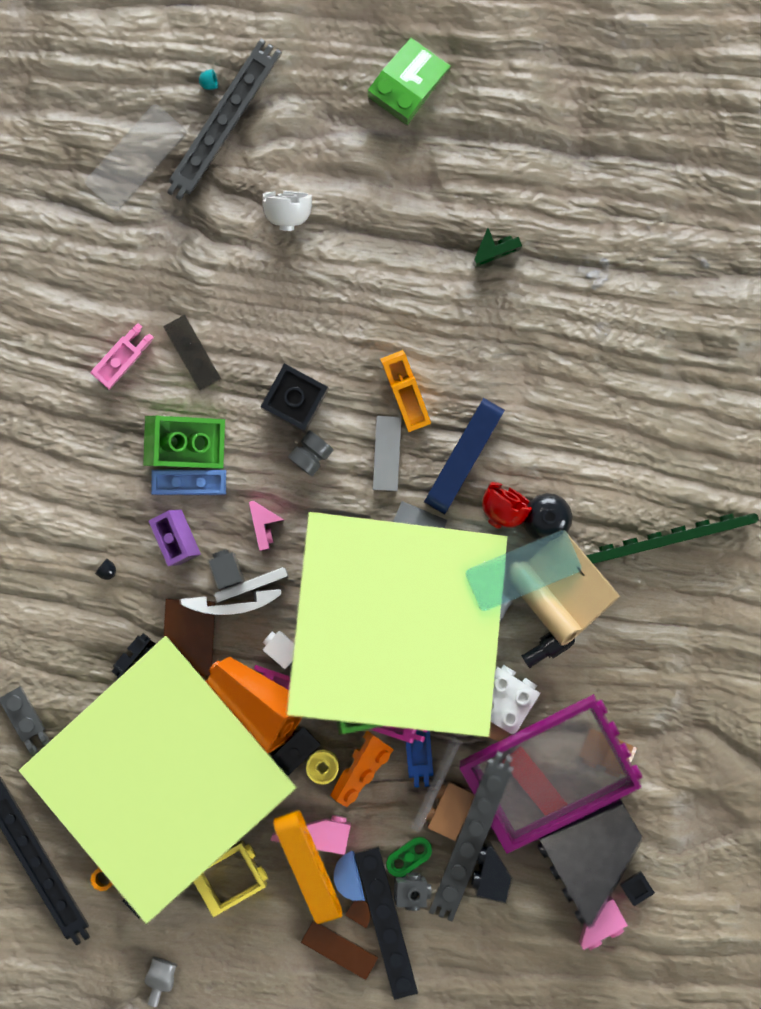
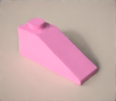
[271,815,351,855]

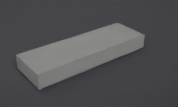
[373,416,401,491]

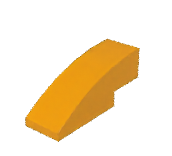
[380,350,432,432]

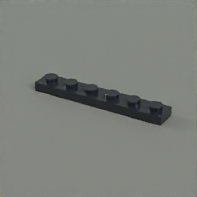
[355,846,418,1000]

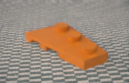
[330,730,394,808]

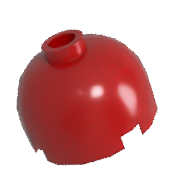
[482,482,532,529]

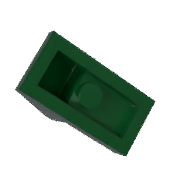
[473,228,522,267]

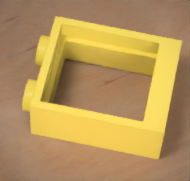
[194,840,268,917]

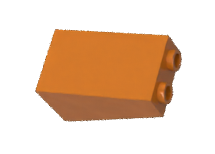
[205,656,303,754]

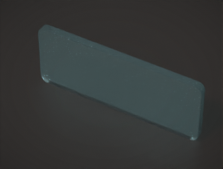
[465,530,581,611]

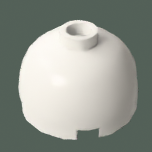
[262,191,312,231]

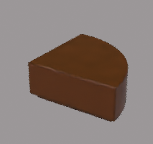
[345,899,370,928]

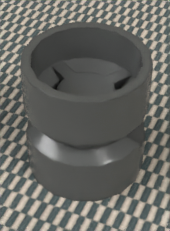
[288,430,334,477]

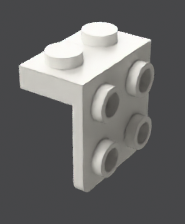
[490,665,540,734]

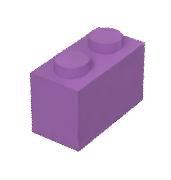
[149,510,201,566]

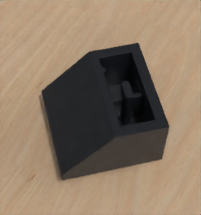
[471,841,512,903]

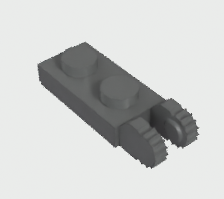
[0,686,50,757]

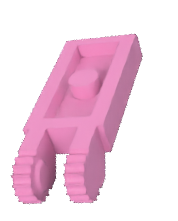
[90,324,154,390]

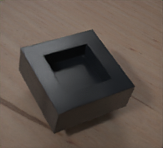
[620,871,655,906]

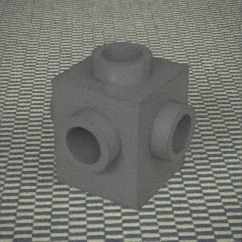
[394,872,431,911]

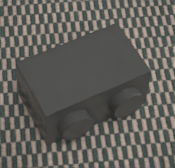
[208,549,245,589]

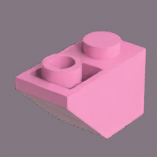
[579,897,628,950]

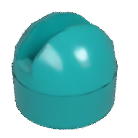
[199,69,218,90]

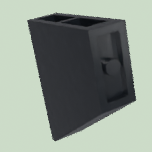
[537,799,643,929]

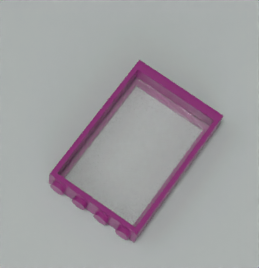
[459,694,643,854]

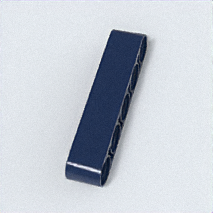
[423,398,505,515]

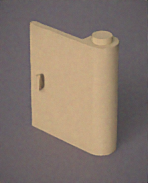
[506,532,620,646]

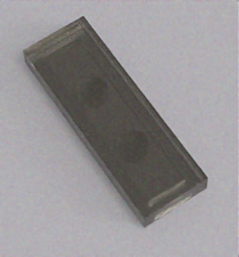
[163,314,221,391]

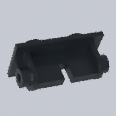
[112,633,157,679]

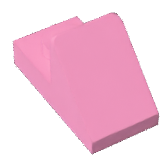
[249,501,284,551]

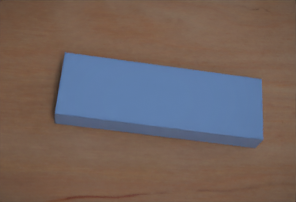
[151,470,226,495]

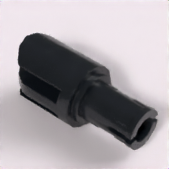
[521,632,575,669]

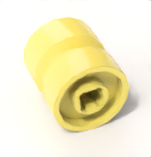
[306,749,339,784]

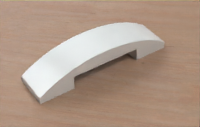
[179,589,281,615]

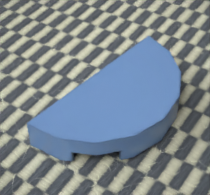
[334,851,365,901]

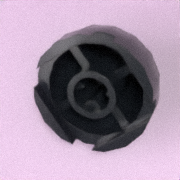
[523,493,573,542]

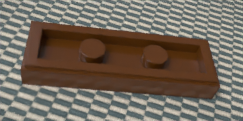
[301,920,378,980]

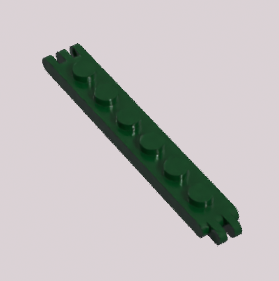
[586,513,759,564]

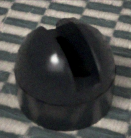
[95,558,116,580]

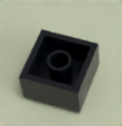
[261,363,329,433]

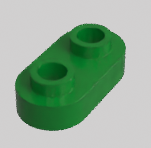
[386,836,432,877]

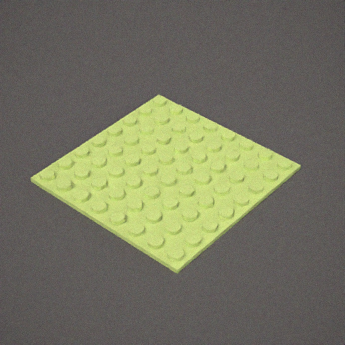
[287,512,507,737]
[19,636,297,924]

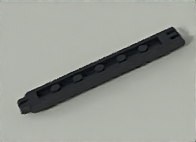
[0,776,90,946]

